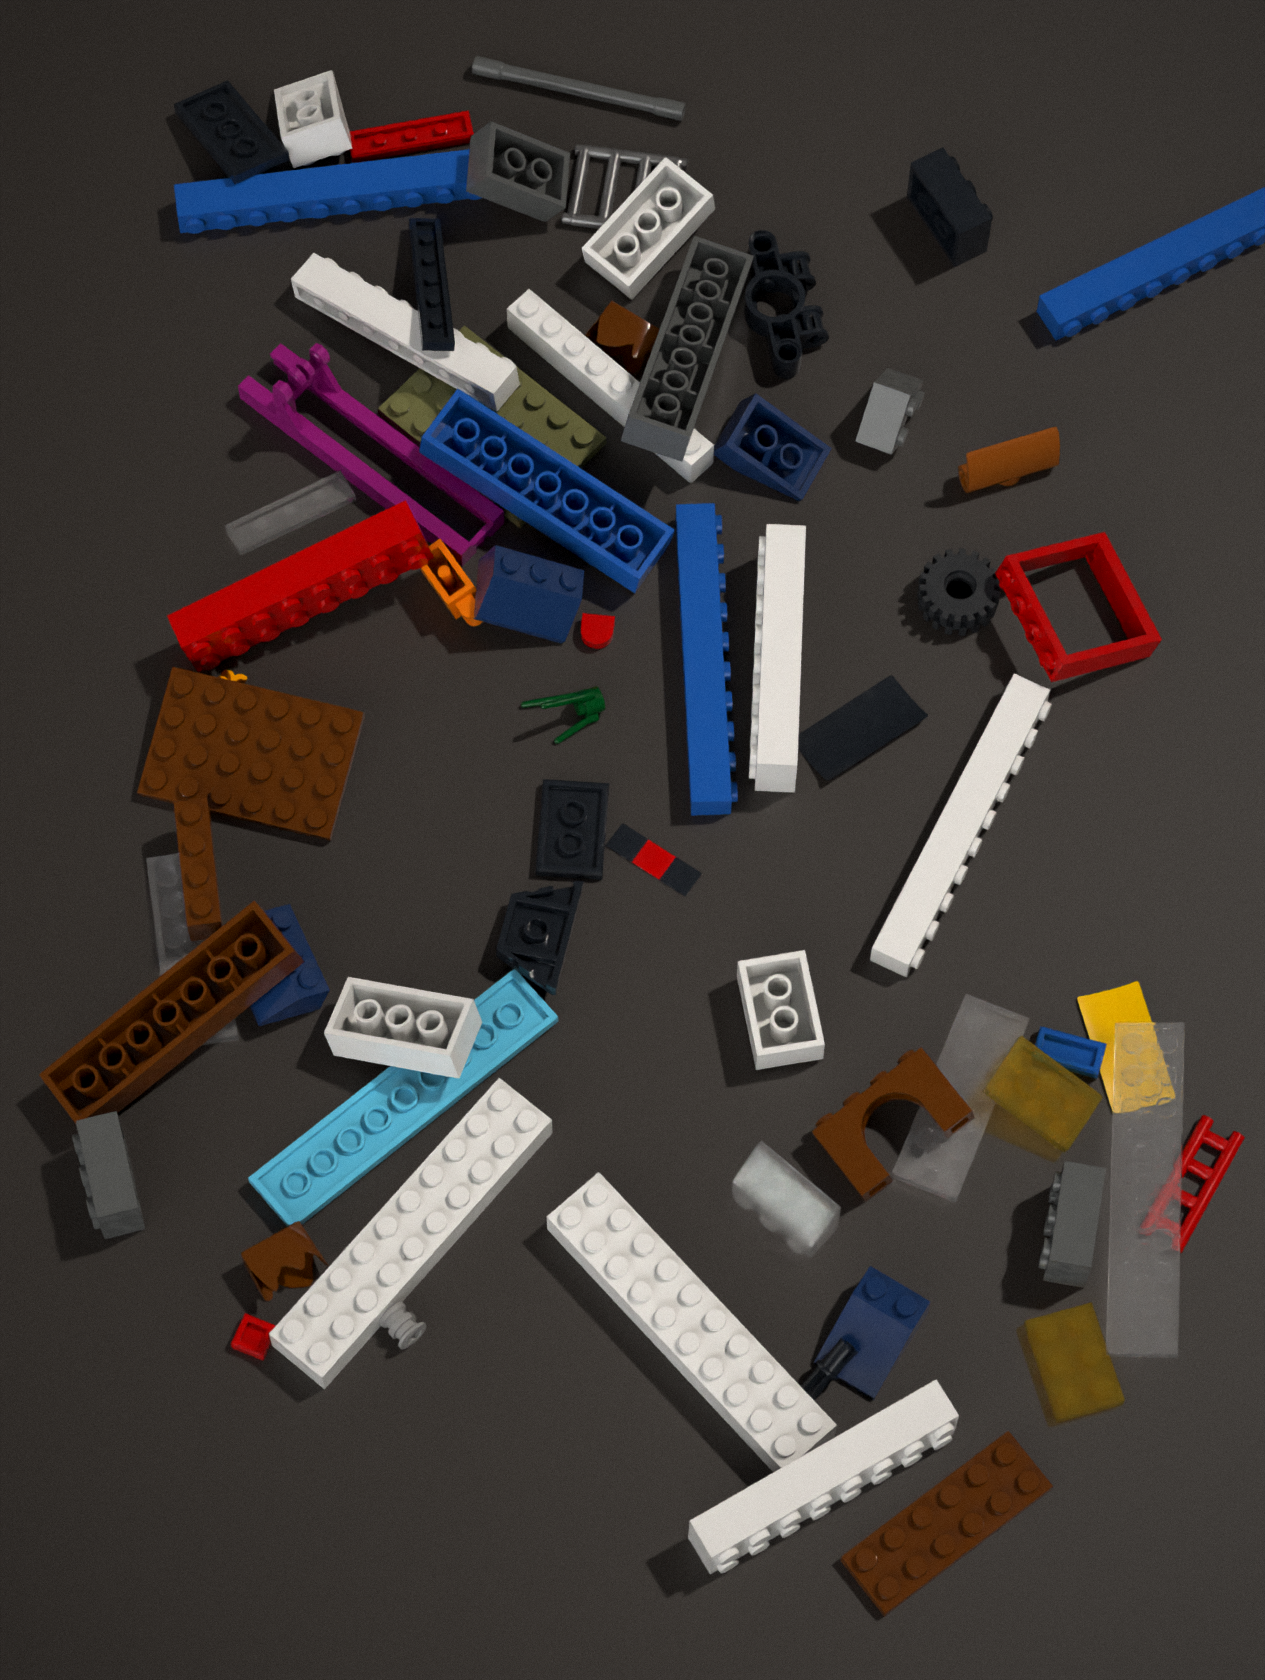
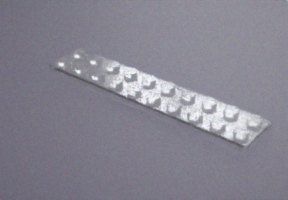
[1106,1022,1185,1358]

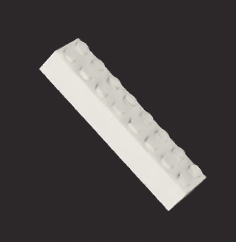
[749,524,806,793]
[688,1379,959,1574]

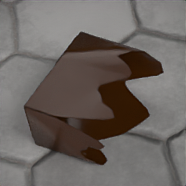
[585,301,660,378]
[241,1221,329,1301]

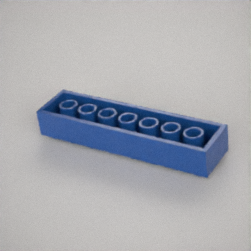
[419,389,675,593]

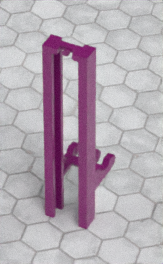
[238,343,504,567]

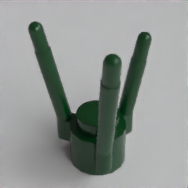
[521,686,606,744]

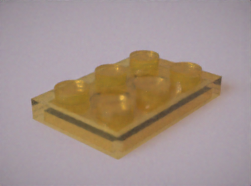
[981,1036,1103,1153]
[1024,1302,1125,1423]

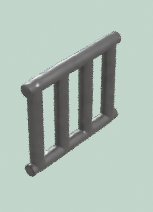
[561,144,688,229]

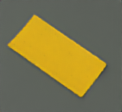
[1077,981,1176,1115]

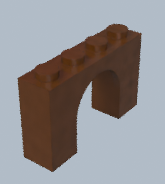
[812,1047,975,1202]

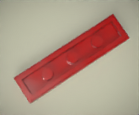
[350,110,474,163]

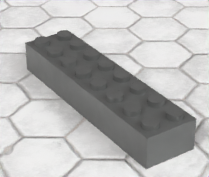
[621,236,754,462]

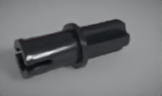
[801,1337,858,1400]

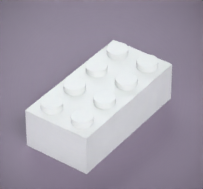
[582,157,715,300]
[324,977,482,1079]

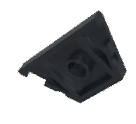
[496,881,584,995]

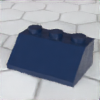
[474,545,584,643]
[250,904,330,1026]

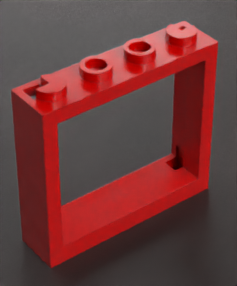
[995,532,1162,682]

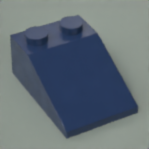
[713,393,832,501]
[814,1266,930,1400]

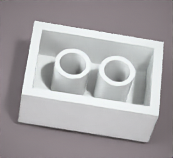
[737,950,825,1070]

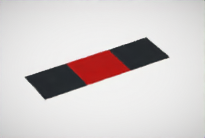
[605,823,702,897]

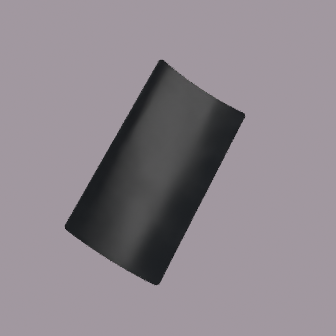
[798,675,928,781]

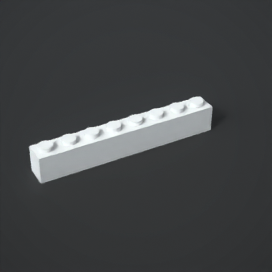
[291,253,520,412]
[507,289,714,484]

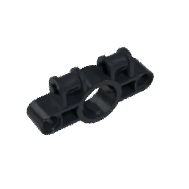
[744,230,829,379]

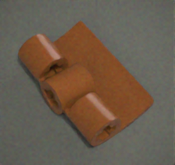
[958,427,1060,493]

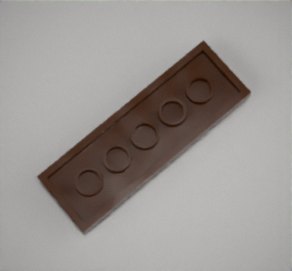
[840,1431,1053,1617]

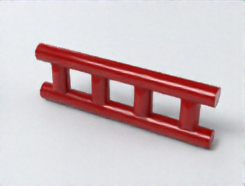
[1139,1115,1245,1253]

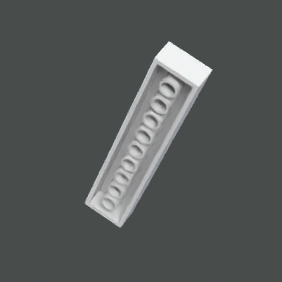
[269,1078,552,1389]
[547,1172,837,1472]

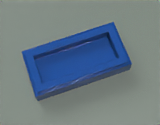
[1031,1026,1107,1079]

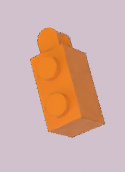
[420,539,483,626]

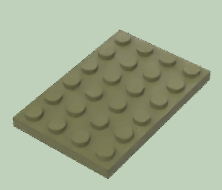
[378,325,606,528]

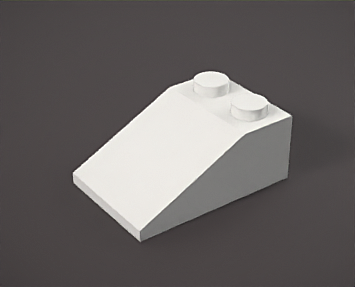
[274,70,352,168]

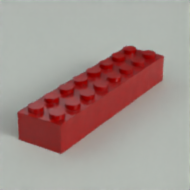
[167,500,434,672]

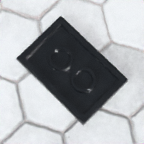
[536,779,609,880]

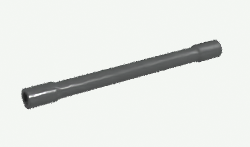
[472,56,686,121]

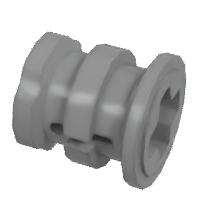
[379,1302,427,1349]

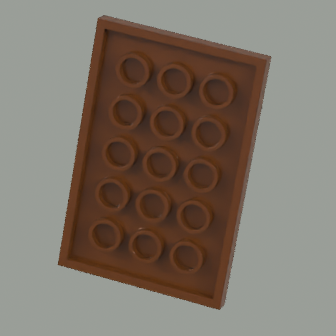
[137,667,365,841]

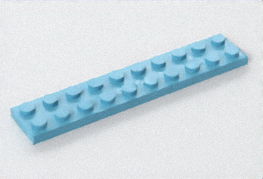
[248,969,559,1226]

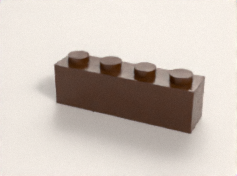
[173,798,223,941]

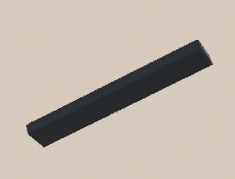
[408,218,455,351]

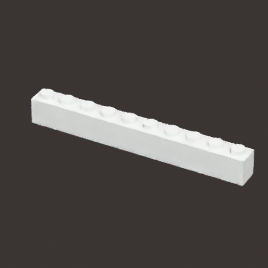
[870,674,1052,977]

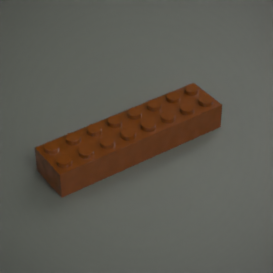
[39,900,305,1123]

